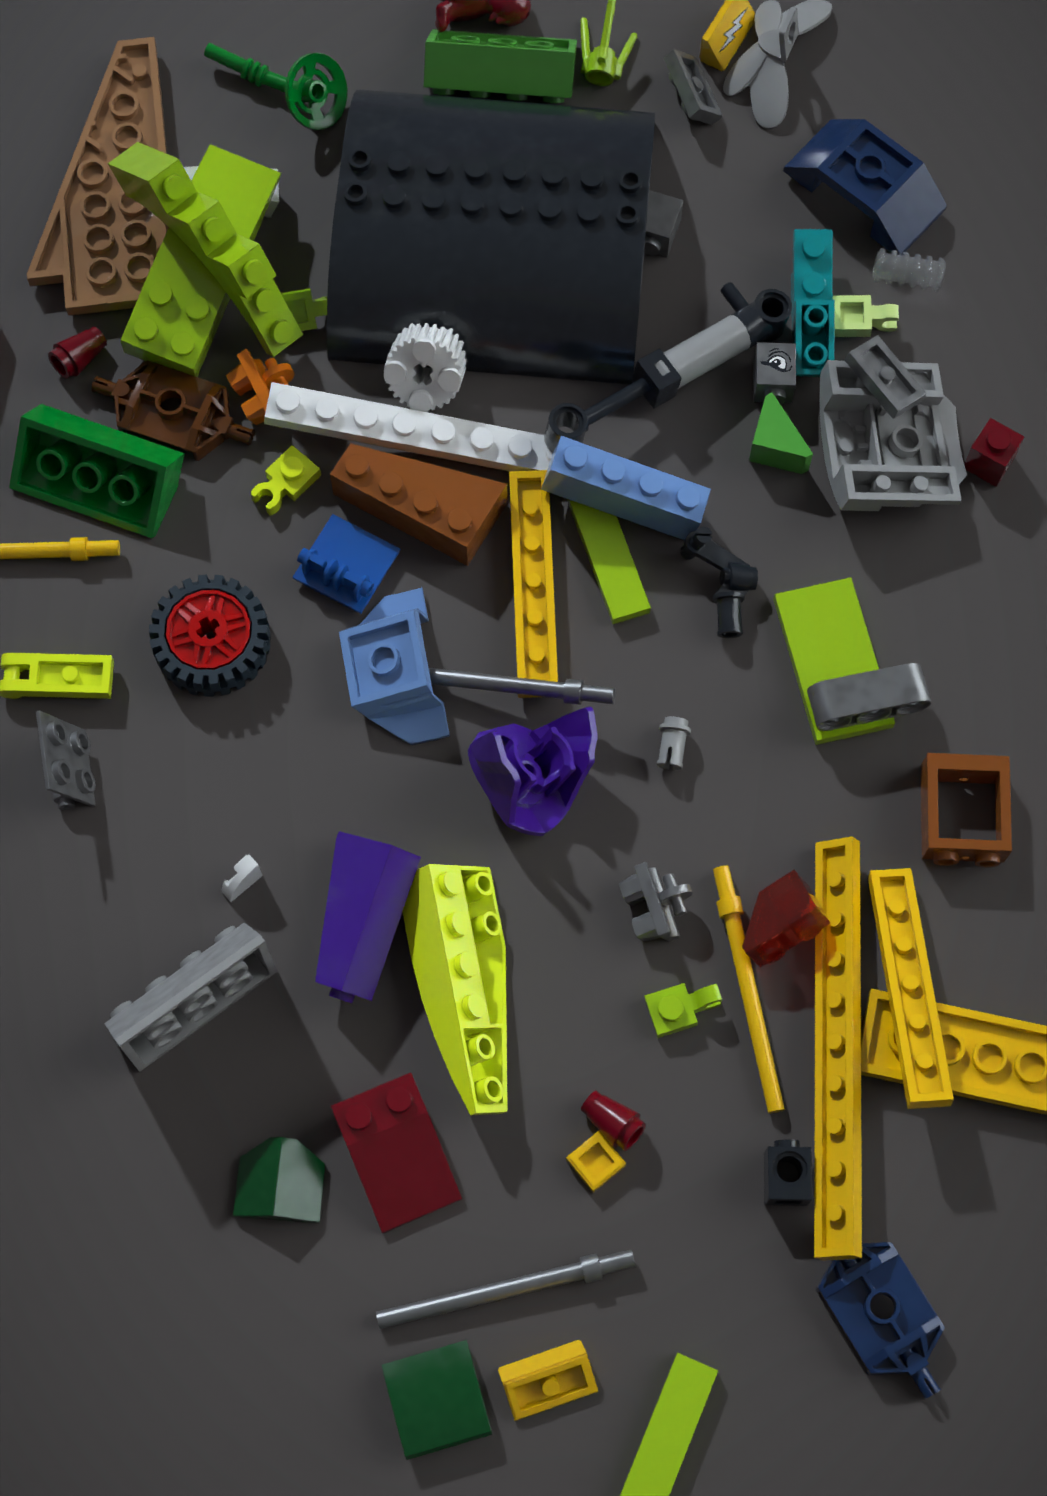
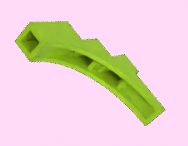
[108,142,303,357]

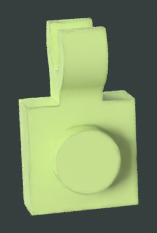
[833,295,899,337]

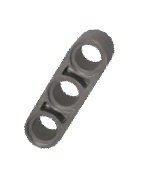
[807,663,931,731]

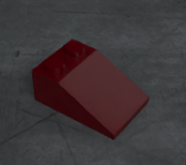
[331,1072,462,1234]

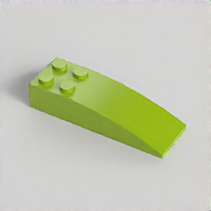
[120,144,281,377]

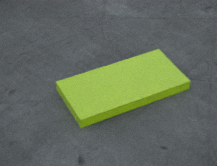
[773,577,895,745]

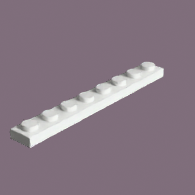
[264,382,553,471]

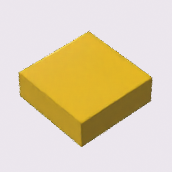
[566,1131,627,1193]

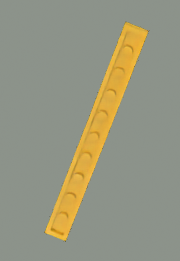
[814,836,862,1261]

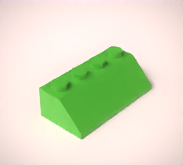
[424,29,577,103]

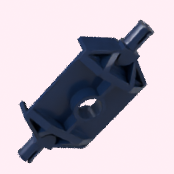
[816,1242,945,1399]

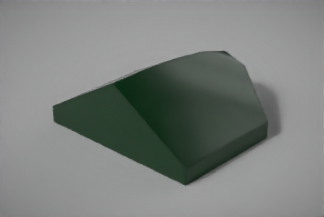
[233,1137,326,1223]

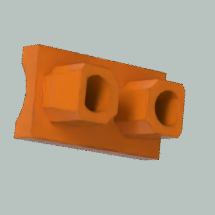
[226,349,295,425]

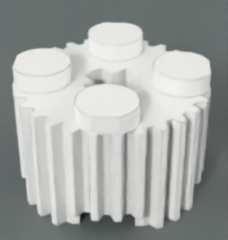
[384,323,467,412]

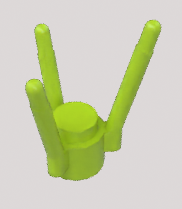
[580,0,638,86]

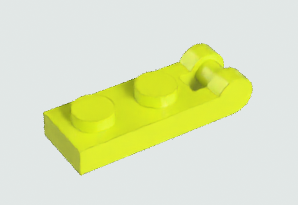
[0,653,114,699]

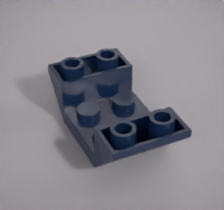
[783,119,947,258]

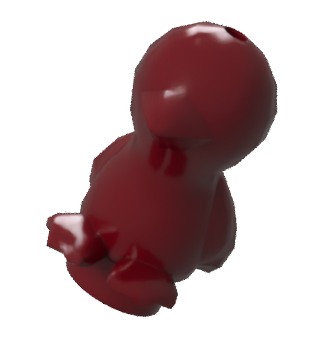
[435,0,531,33]

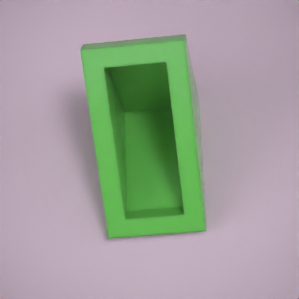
[749,392,813,474]

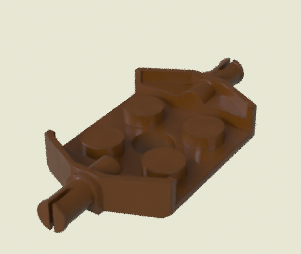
[91,361,255,461]

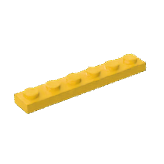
[509,470,558,698]
[868,868,954,1109]

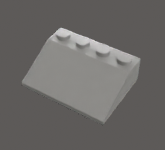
[104,923,278,1072]

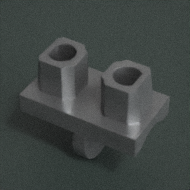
[619,862,693,941]

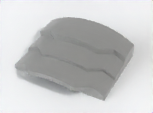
[820,360,967,511]

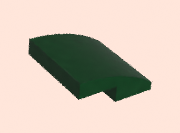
[381,1340,493,1460]

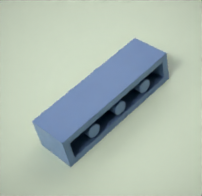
[541,436,711,540]

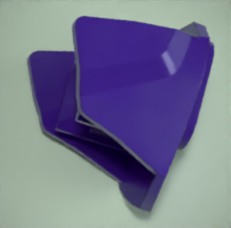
[468,707,598,836]

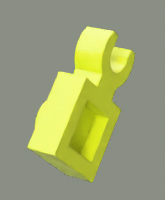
[251,445,321,515]

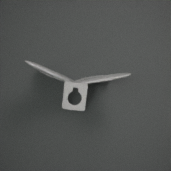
[723,0,832,129]

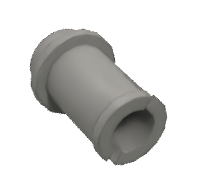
[657,716,691,770]

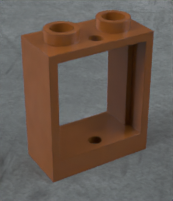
[921,753,1012,867]

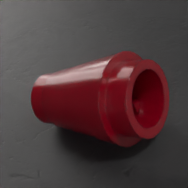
[48,326,107,378]
[581,1090,646,1151]

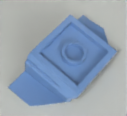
[339,588,450,745]

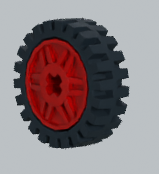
[149,574,271,697]

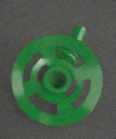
[204,43,348,130]

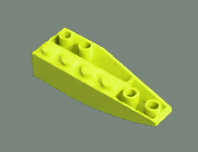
[402,864,508,1115]

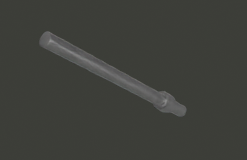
[429,668,616,705]
[376,1250,636,1329]

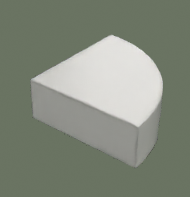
[221,854,263,902]

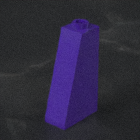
[315,831,421,1004]

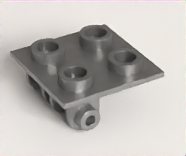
[36,711,96,810]

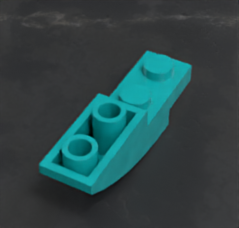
[791,229,835,377]

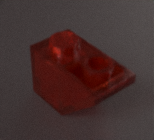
[742,869,831,968]

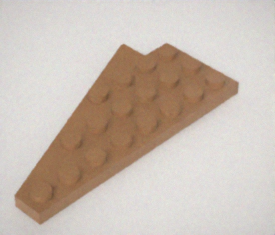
[27,37,169,316]

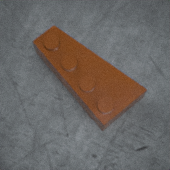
[330,443,507,566]

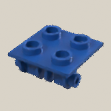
[292,514,401,614]

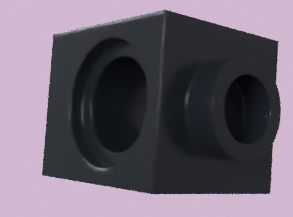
[764,1139,813,1206]

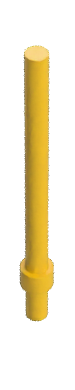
[0,537,120,561]
[713,865,785,1114]

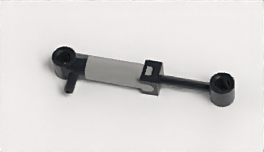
[544,282,792,453]

